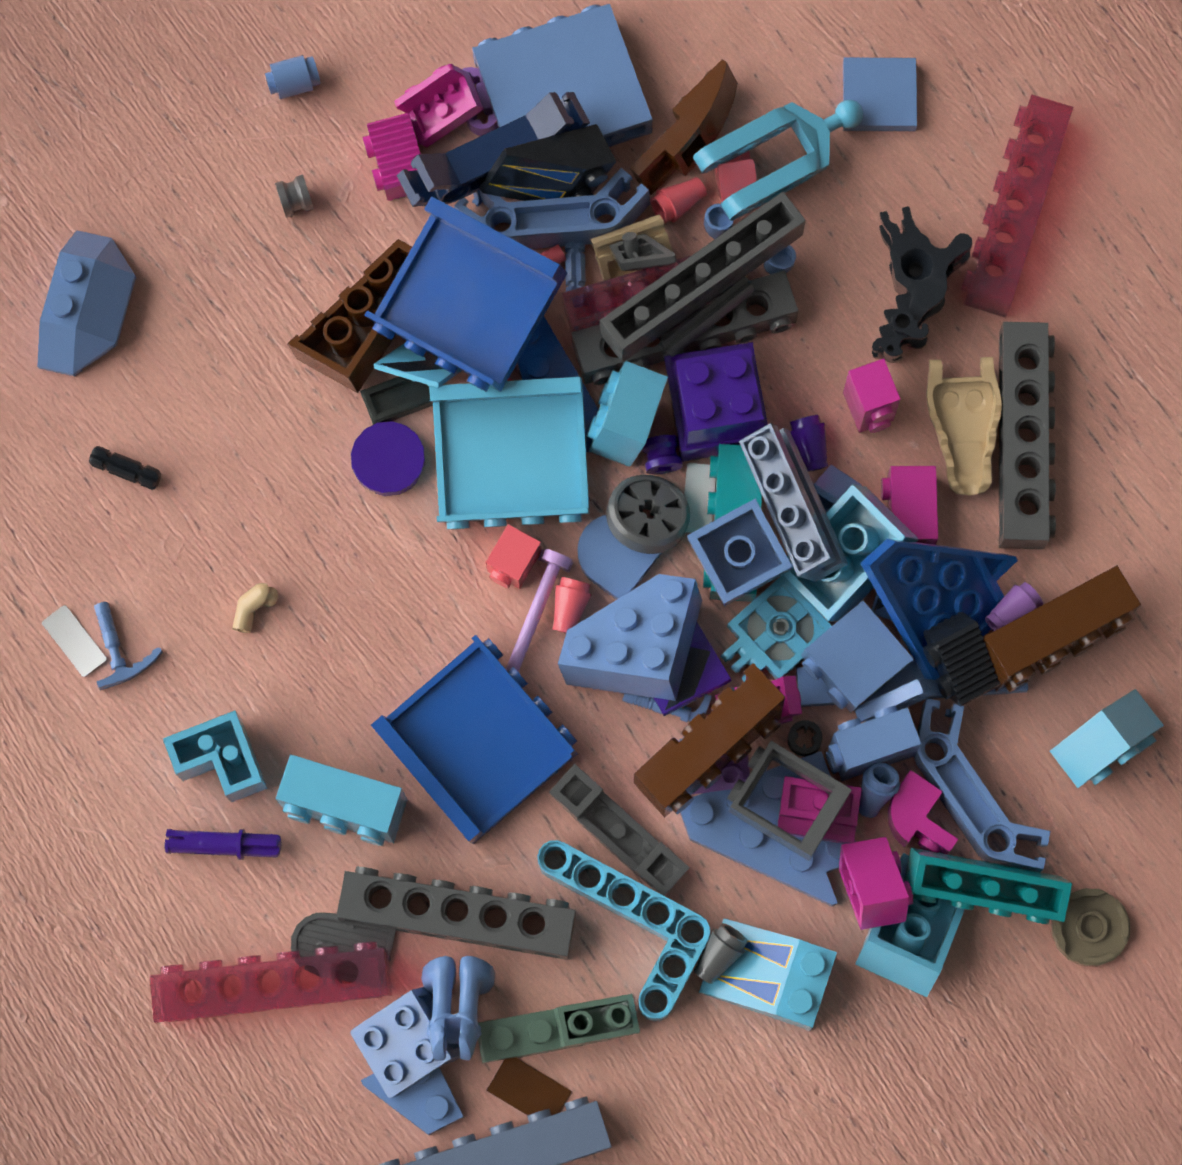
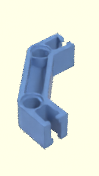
[454,168,650,249]
[914,698,1051,872]

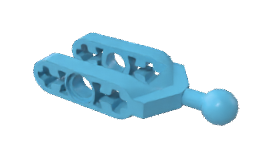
[693,100,863,221]

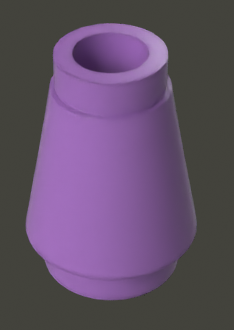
[985,582,1043,632]

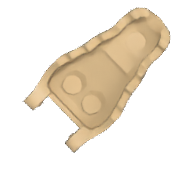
[926,357,1002,495]

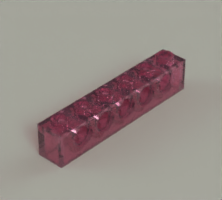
[960,94,1074,318]
[150,942,392,1023]

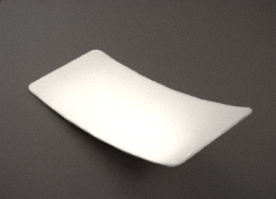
[684,463,716,533]
[42,605,107,677]

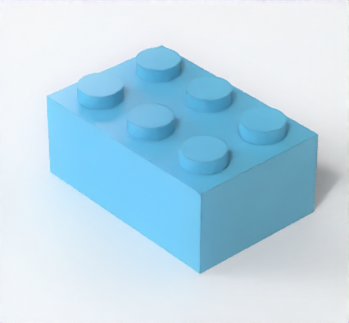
[783,484,919,621]
[275,754,408,846]

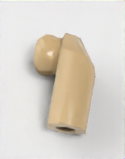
[232,583,278,633]

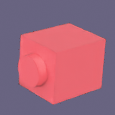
[485,524,542,589]

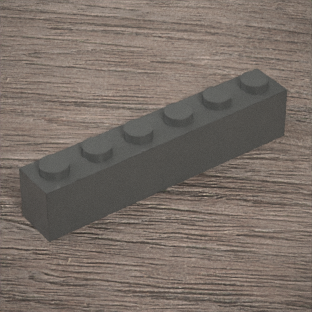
[600,192,806,363]

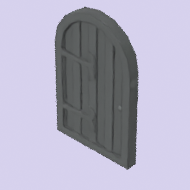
[291,913,396,989]

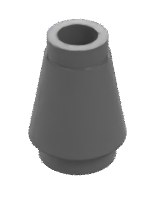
[694,923,748,984]

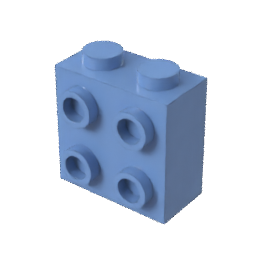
[801,601,914,713]
[825,706,921,781]

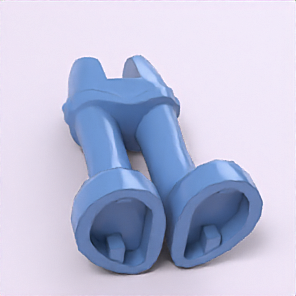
[421,956,495,1061]

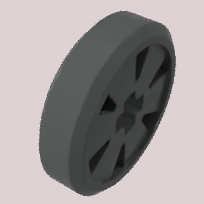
[606,475,690,554]

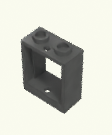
[727,741,852,861]

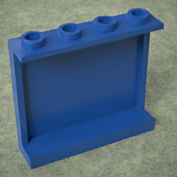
[365,196,568,392]
[371,635,578,844]

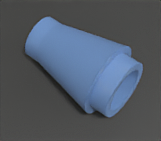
[859,763,900,818]

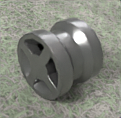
[275,175,314,218]

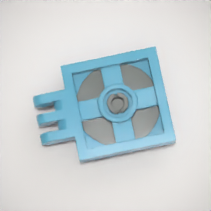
[720,575,832,682]

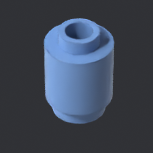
[265,55,321,100]

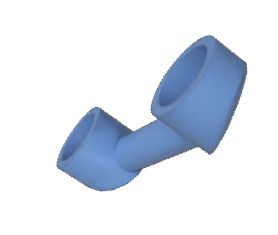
[704,204,796,274]

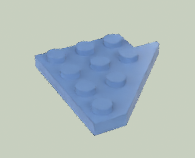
[680,751,856,906]

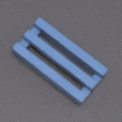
[854,679,940,722]

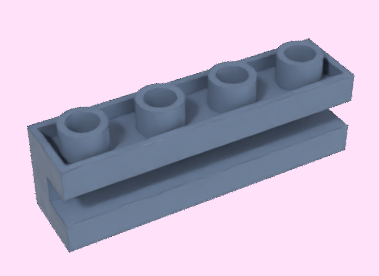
[739,423,848,582]

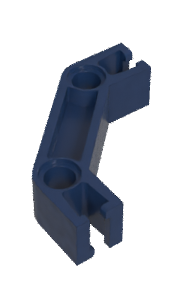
[397,92,590,207]

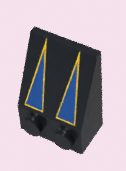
[479,124,616,201]

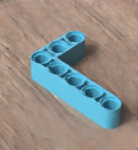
[537,840,710,1021]

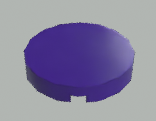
[351,421,426,496]

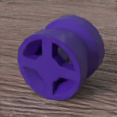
[642,435,683,475]

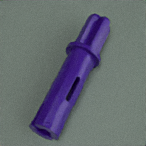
[165,829,282,860]

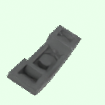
[549,764,690,896]

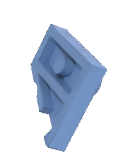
[361,1067,464,1135]

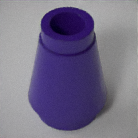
[790,415,828,472]

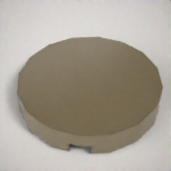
[1051,888,1130,967]

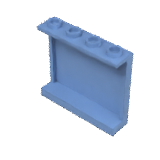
[472,4,653,147]

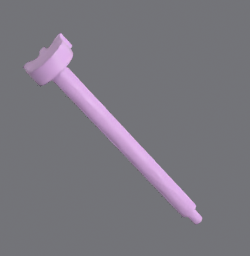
[506,549,573,672]

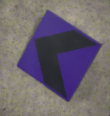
[653,622,731,716]

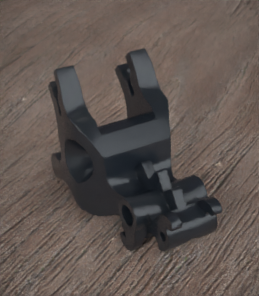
[872,206,972,363]

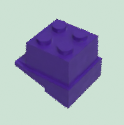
[664,342,768,462]

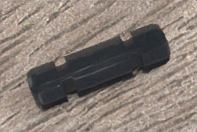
[89,446,161,490]

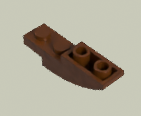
[630,59,738,195]

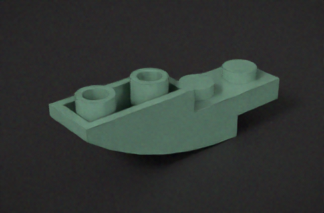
[478,994,640,1064]

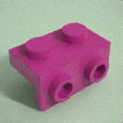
[394,64,484,147]

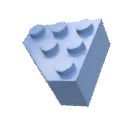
[558,574,702,701]

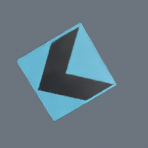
[374,343,462,388]

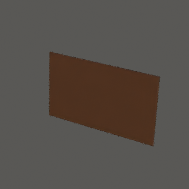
[486,1058,572,1116]

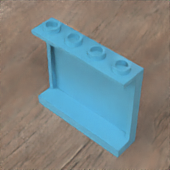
[429,377,590,529]

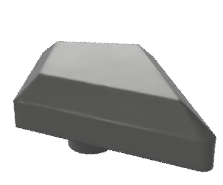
[610,232,677,271]

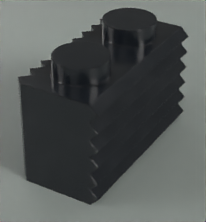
[923,612,1001,707]

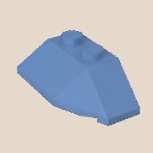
[37,230,136,376]

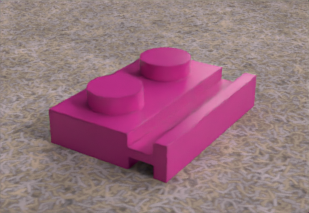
[777,776,862,844]

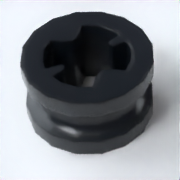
[787,720,823,757]

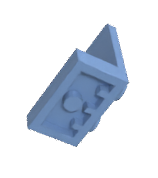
[350,987,460,1098]

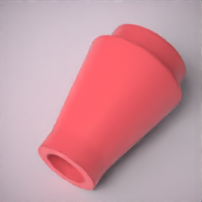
[650,177,707,224]
[552,577,592,633]

